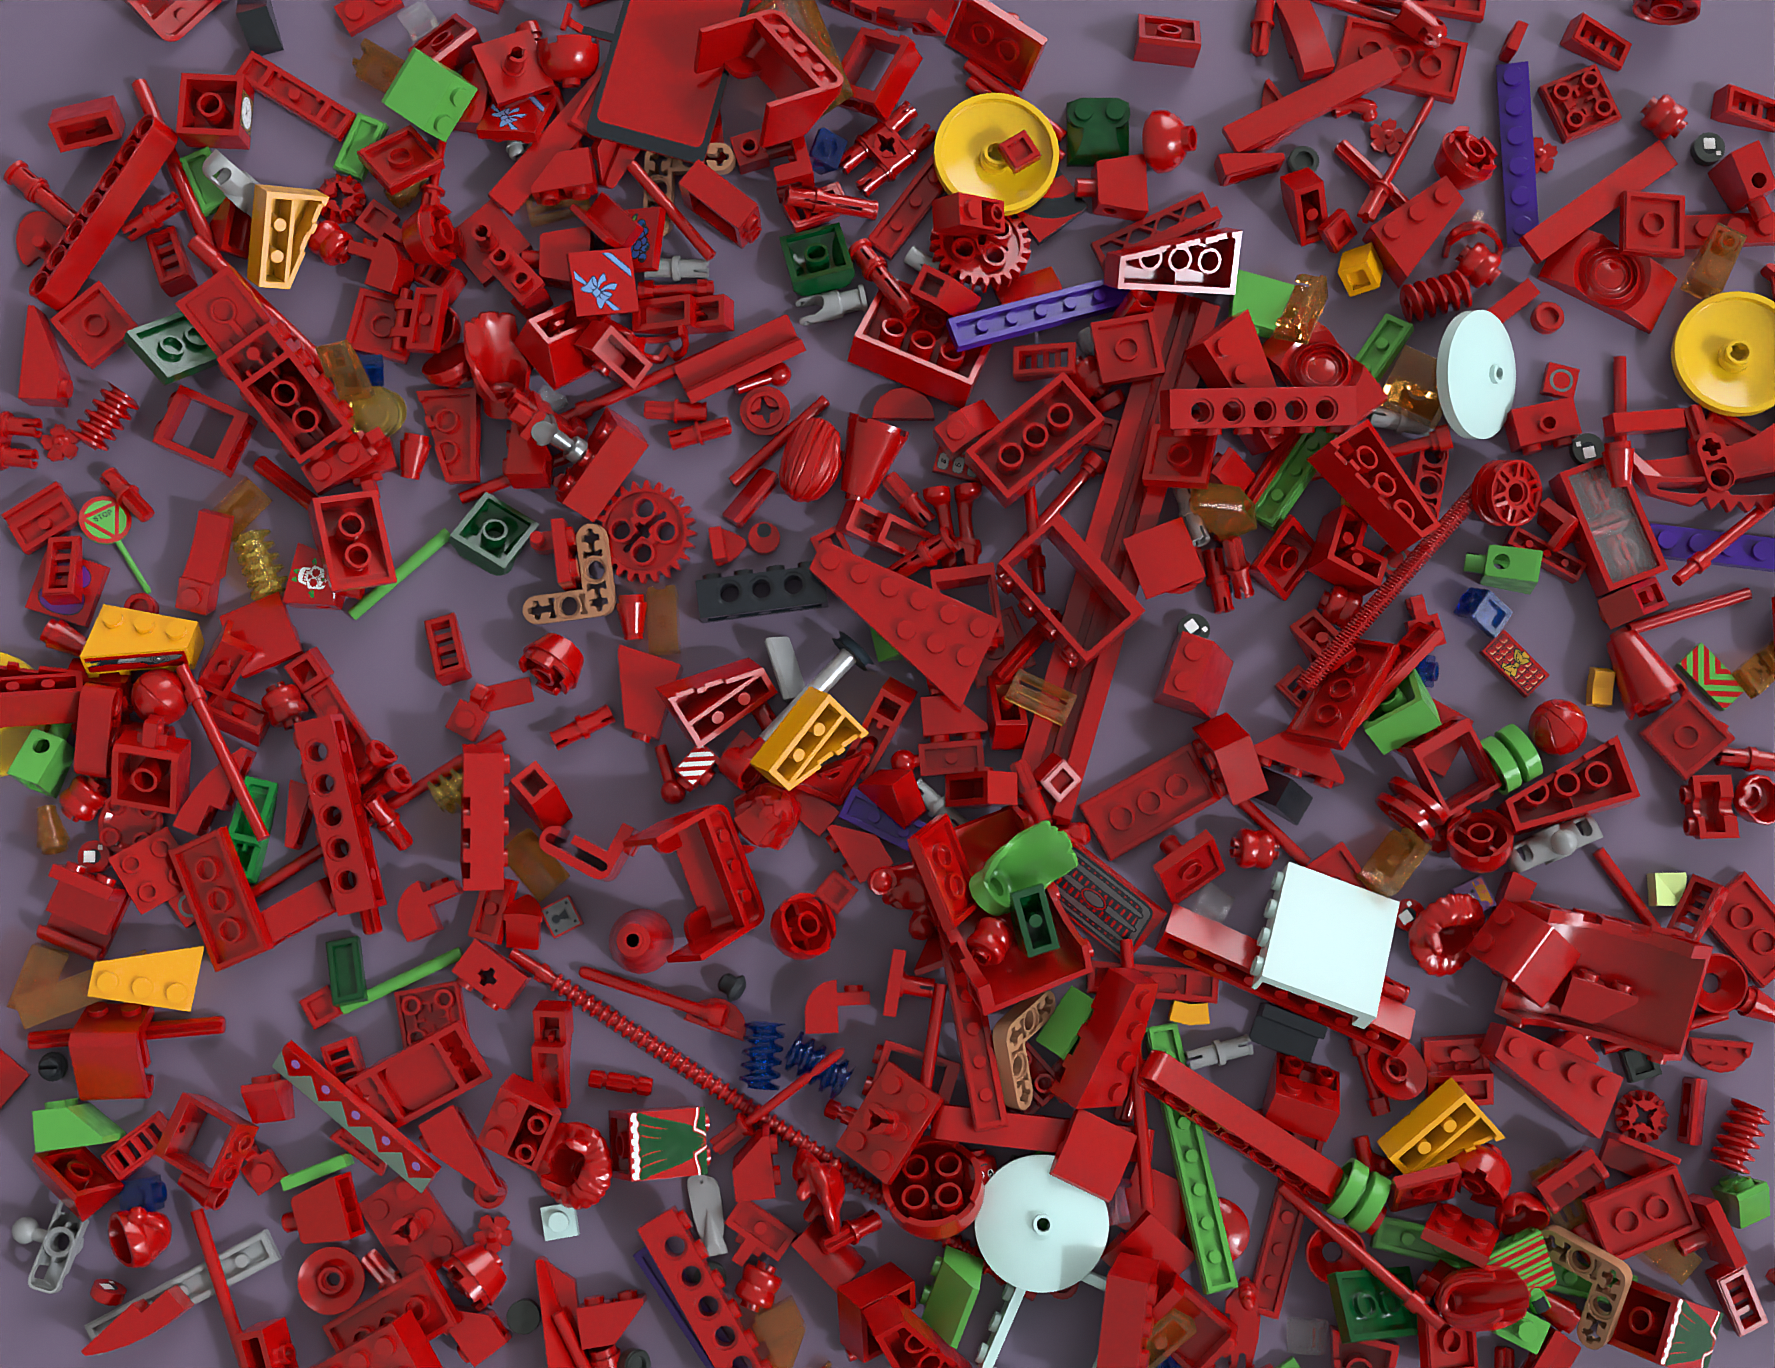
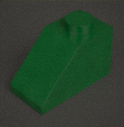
[1010,883,1060,958]

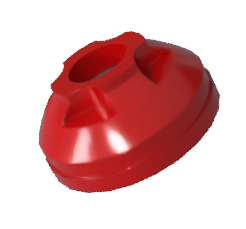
[422,342,472,389]
[1697,953,1748,1013]
[1305,1223,1366,1285]

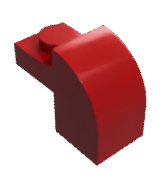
[346,236,414,297]
[397,877,464,942]
[805,979,871,1034]

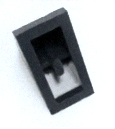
[236,0,284,56]
[1250,766,1313,826]

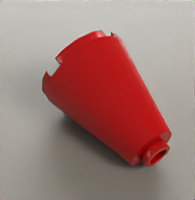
[840,412,909,502]
[1606,627,1689,720]
[609,908,674,974]

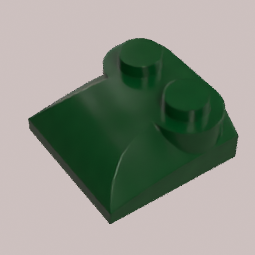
[1066,98,1130,167]
[779,222,855,296]
[449,492,539,576]

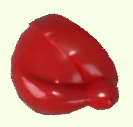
[108,1206,172,1268]

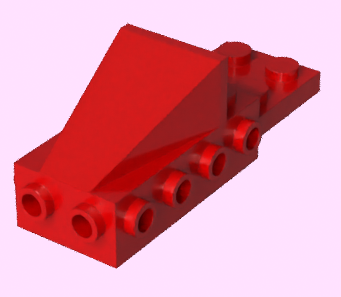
[175,264,355,464]

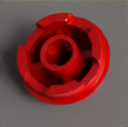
[1434,126,1498,190]
[402,203,463,266]
[518,633,584,696]
[441,1243,507,1312]

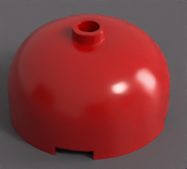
[882,1136,985,1240]

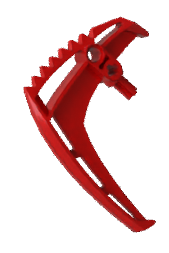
[1632,263,1775,514]

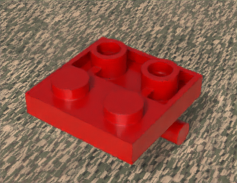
[530,518,582,592]

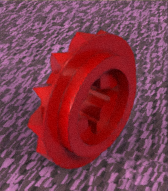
[316,174,366,224]
[740,386,790,437]
[1615,1090,1670,1143]

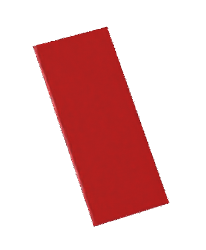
[470,677,535,712]

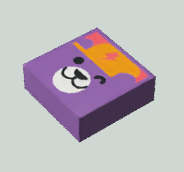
[1450,875,1497,911]

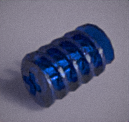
[739,1021,786,1090]
[783,1031,856,1100]

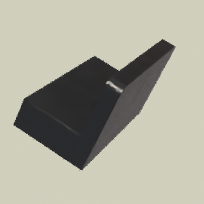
[1249,1003,1328,1062]

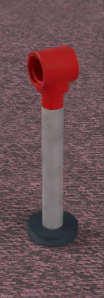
[718,631,874,791]

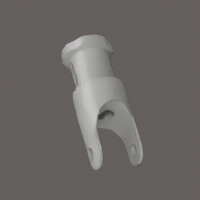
[795,284,868,326]

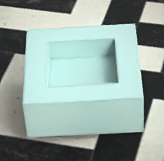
[540,1203,580,1241]

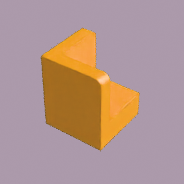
[1338,242,1384,297]

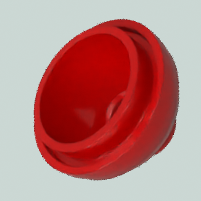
[1142,110,1197,174]

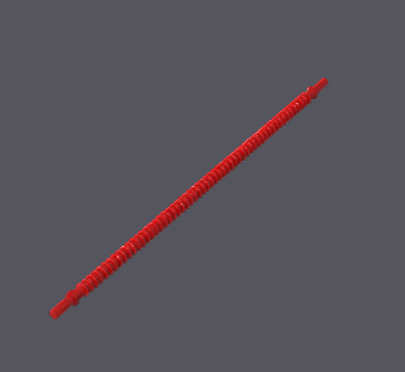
[508,948,1038,1302]

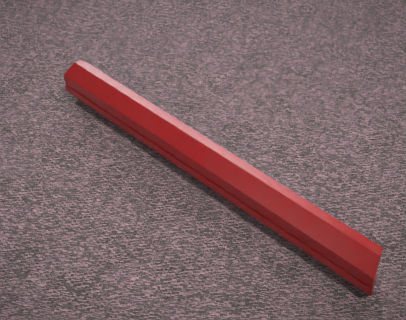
[1017,291,1220,827]

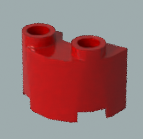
[1679,775,1740,839]

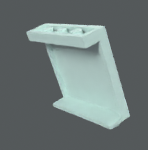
[1250,862,1400,1029]

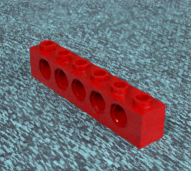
[1160,386,1357,436]
[293,714,387,916]
[637,1205,774,1368]

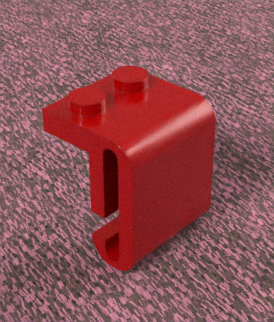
[539,823,640,882]
[36,861,131,962]
[1465,898,1582,1008]
[69,1002,155,1101]

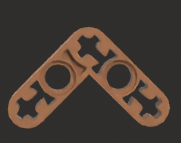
[643,143,737,236]
[523,524,616,624]
[993,991,1056,1110]
[1541,1225,1633,1350]

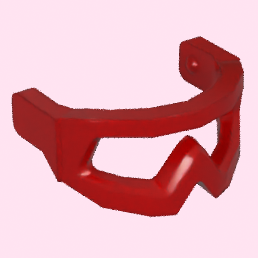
[1441,220,1505,258]
[627,324,689,364]

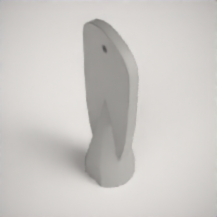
[687,1175,728,1257]

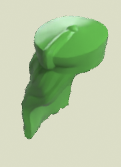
[969,820,1078,916]

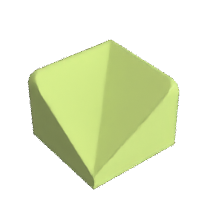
[1647,872,1687,906]

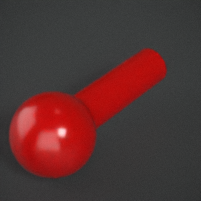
[733,362,791,395]
[654,744,686,805]

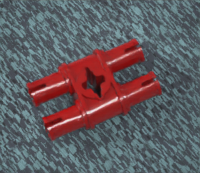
[834,100,937,198]
[0,411,43,470]

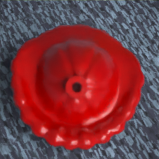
[1408,893,1485,977]
[536,1121,613,1210]
[792,1148,846,1236]

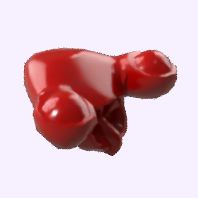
[867,861,935,941]

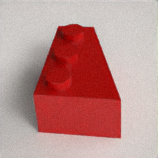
[1362,175,1464,289]
[557,407,649,522]
[655,657,778,749]
[0,661,83,728]

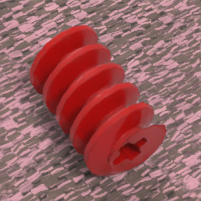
[1399,270,1472,323]
[69,381,140,451]
[1708,1098,1770,1174]

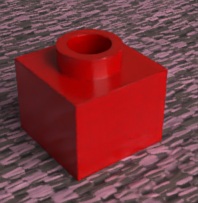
[730,129,770,175]

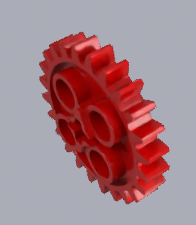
[929,215,1031,293]
[597,480,698,584]

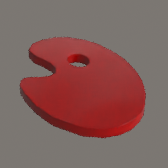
[16,211,66,267]

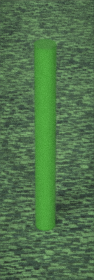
[348,528,450,620]
[340,946,463,1015]

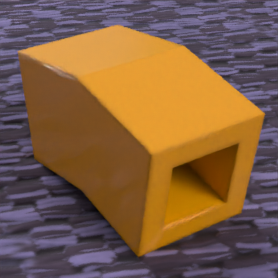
[1586,667,1616,708]
[1167,1000,1210,1025]

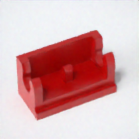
[1530,1145,1610,1215]

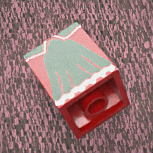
[608,1106,711,1182]
[1607,1280,1724,1368]

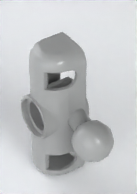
[202,149,259,218]
[1506,815,1604,873]
[11,1200,89,1294]

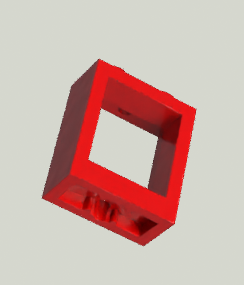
[834,27,923,121]
[678,159,762,249]
[152,385,258,478]
[930,562,1004,651]
[1400,716,1503,819]
[862,1039,961,1125]
[153,1092,259,1189]

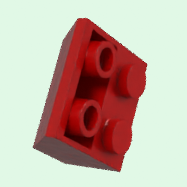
[514,300,595,391]
[1263,1052,1340,1143]
[476,1072,562,1172]

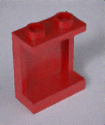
[1150,1273,1238,1368]

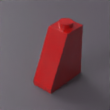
[617,645,684,744]

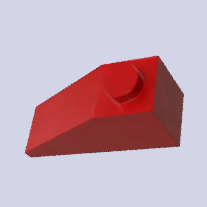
[18,305,74,408]
[844,676,918,780]
[418,1105,507,1197]

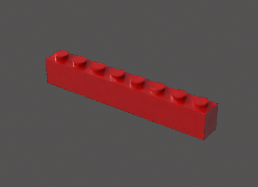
[1154,903,1416,1057]

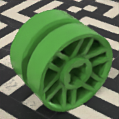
[1480,724,1543,795]
[1322,1158,1391,1233]

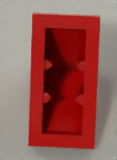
[858,769,927,830]

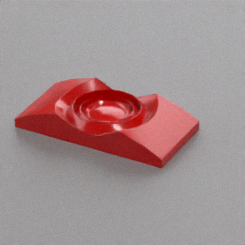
[1536,229,1678,334]
[1261,312,1388,437]
[345,1019,493,1129]

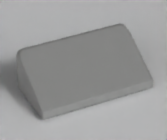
[765,636,805,704]

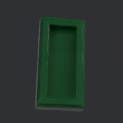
[325,935,368,1007]

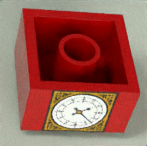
[176,73,255,150]

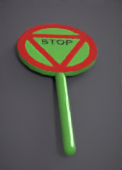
[78,496,151,594]

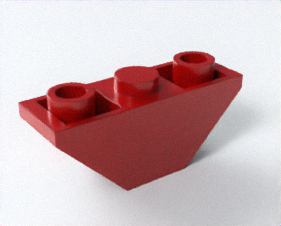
[1253,730,1345,790]

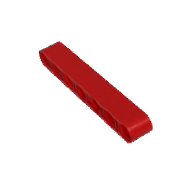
[29,114,178,312]
[1136,1050,1344,1204]
[930,1103,1155,1162]

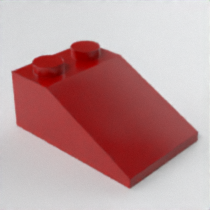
[307,490,397,593]

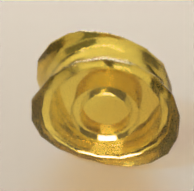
[349,386,407,437]

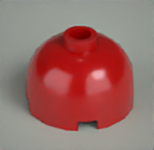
[537,34,600,88]
[1447,808,1514,874]
[769,893,837,960]
[1447,1143,1512,1207]

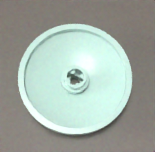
[1436,310,1516,439]
[974,1154,1109,1293]

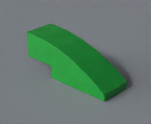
[228,776,279,884]

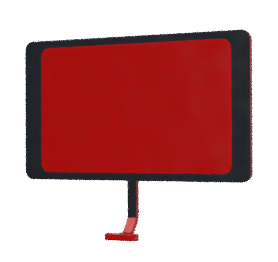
[560,0,751,164]

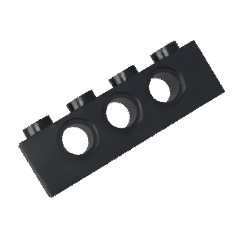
[695,561,829,623]

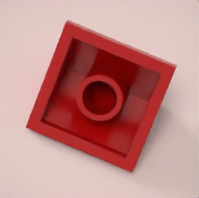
[407,13,483,72]
[1133,14,1202,68]
[1249,514,1315,601]
[31,1146,125,1222]

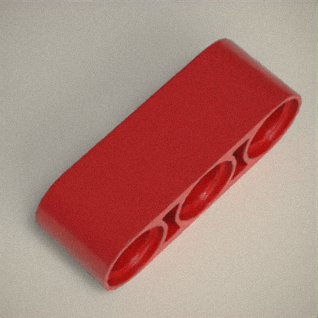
[1409,448,1449,520]
[74,682,123,779]
[260,877,337,946]

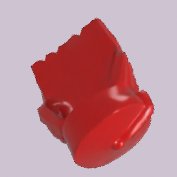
[463,311,532,419]

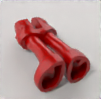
[923,482,983,569]
[330,740,412,823]

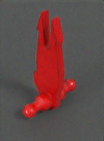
[1225,1276,1260,1368]

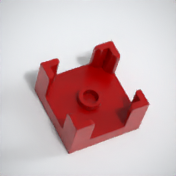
[761,122,815,204]

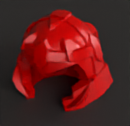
[733,781,801,850]

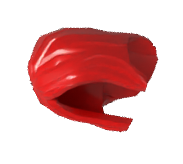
[779,417,844,503]
[1435,1265,1530,1332]

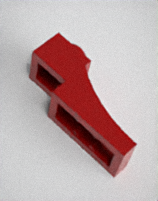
[175,508,234,616]
[531,1000,574,1108]

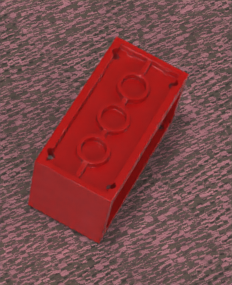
[995,512,1146,671]

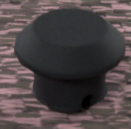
[718,973,746,1002]
[38,1052,68,1082]

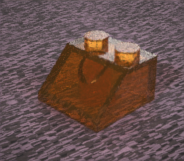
[1381,345,1443,430]

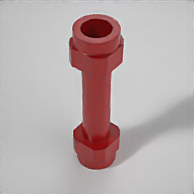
[638,279,714,300]
[1348,1038,1391,1117]

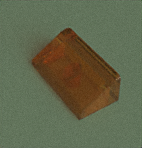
[212,476,273,544]
[504,828,570,902]
[1146,1308,1197,1368]

